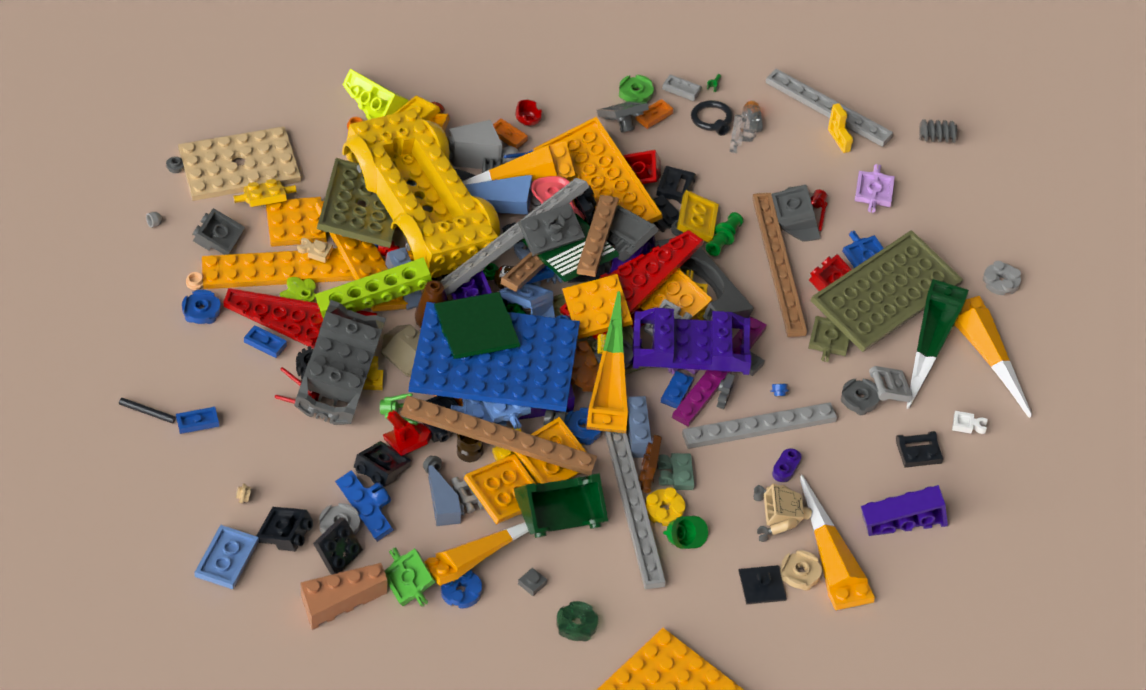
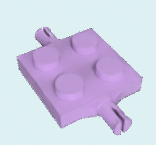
[855,164,895,213]

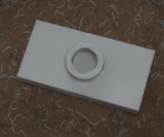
[662,74,702,101]

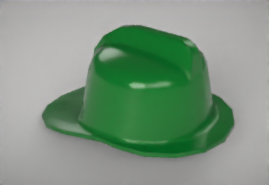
[663,516,708,549]

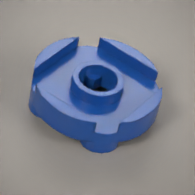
[182,290,221,324]
[564,408,602,445]
[441,569,482,608]

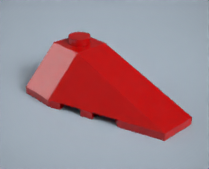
[623,150,661,184]

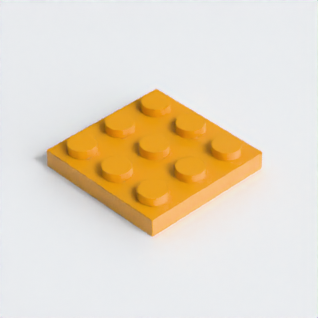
[266,197,327,247]
[639,269,713,320]
[562,274,633,339]
[514,417,587,484]
[464,454,536,524]

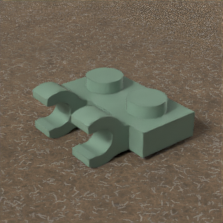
[657,453,694,490]

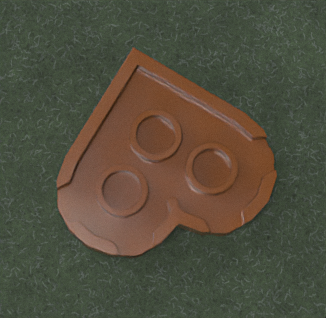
[571,341,599,392]

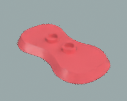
[531,176,585,221]

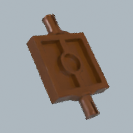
[638,435,662,493]

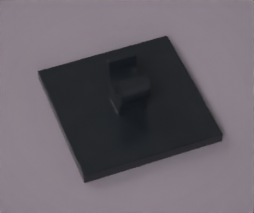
[738,565,787,605]

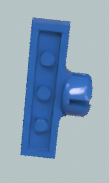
[335,470,394,542]

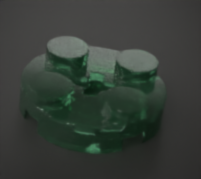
[556,601,598,642]

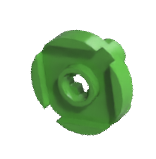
[619,75,654,102]

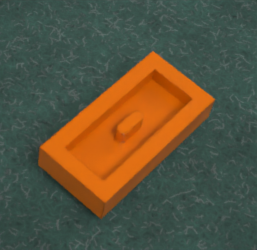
[635,99,673,129]
[493,118,528,149]

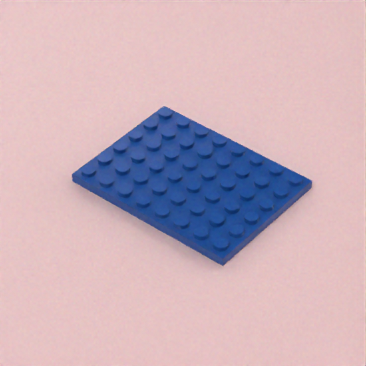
[409,302,580,412]

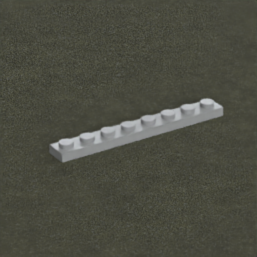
[766,69,893,147]
[682,402,837,449]

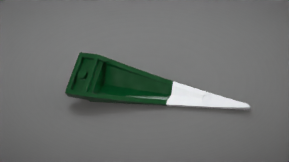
[906,279,969,409]

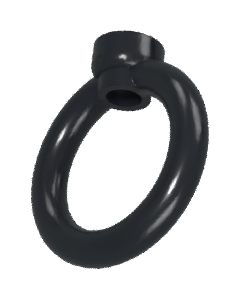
[691,100,733,136]

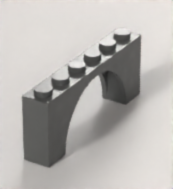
[653,238,754,321]

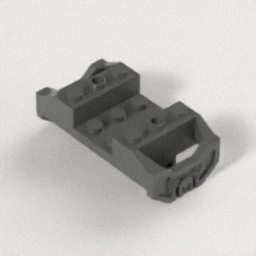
[294,300,386,425]

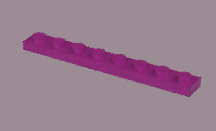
[672,316,767,427]

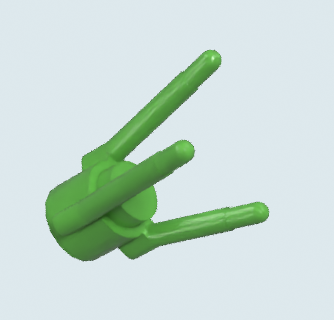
[380,393,418,425]

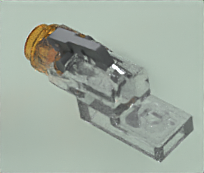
[730,101,763,153]

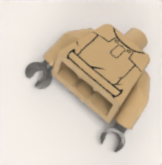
[753,483,812,542]

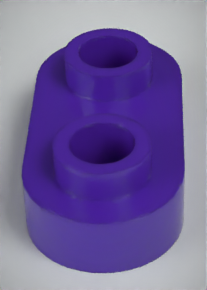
[772,448,801,482]

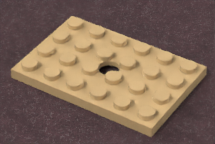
[178,126,301,201]

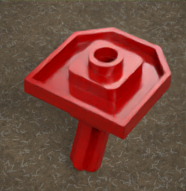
[383,410,432,456]

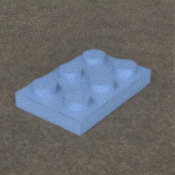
[194,525,259,589]

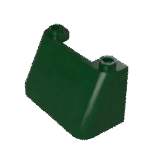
[514,473,608,538]

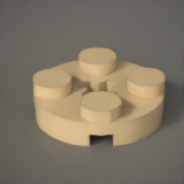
[780,550,822,591]

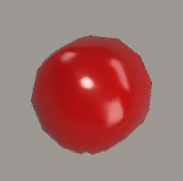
[515,99,542,126]

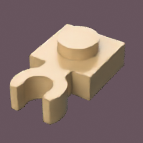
[297,238,333,263]

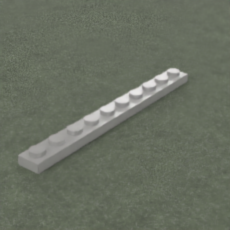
[440,178,589,296]
[604,431,665,589]

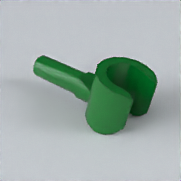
[707,74,721,92]

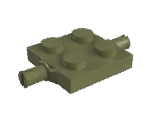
[808,316,849,362]

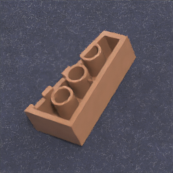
[300,563,387,630]

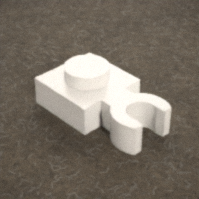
[952,411,988,434]

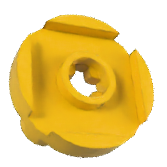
[645,487,685,526]

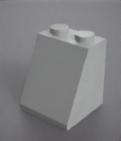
[447,120,502,169]

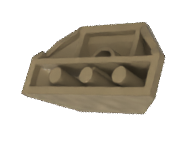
[381,324,420,377]

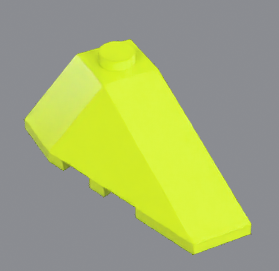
[343,69,408,120]

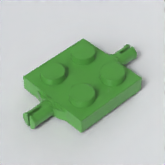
[384,548,436,607]

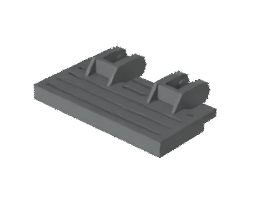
[607,205,659,261]

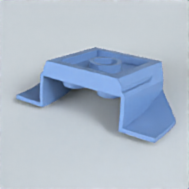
[499,283,555,318]

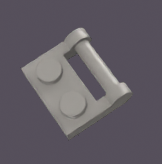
[869,366,912,402]

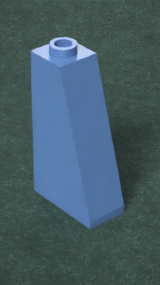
[465,175,533,215]

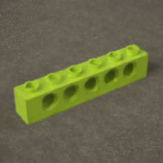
[315,257,432,319]

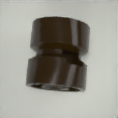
[457,434,483,463]

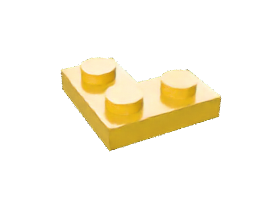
[828,103,853,153]

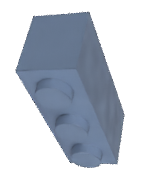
[626,396,652,458]

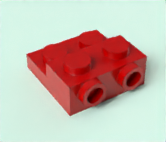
[809,254,852,291]

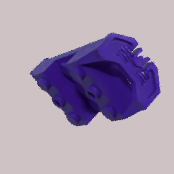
[632,308,751,375]

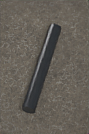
[119,397,176,424]

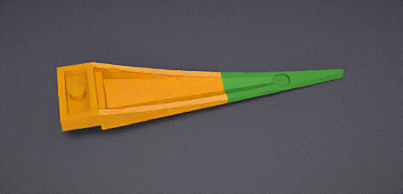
[586,291,628,434]

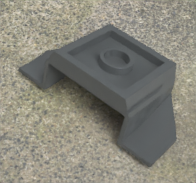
[771,184,821,242]

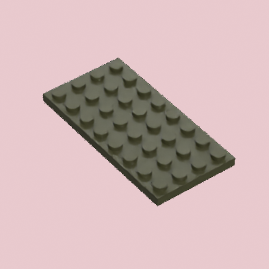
[810,230,963,352]

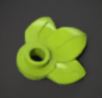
[279,277,316,302]

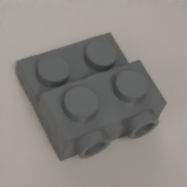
[192,208,245,255]

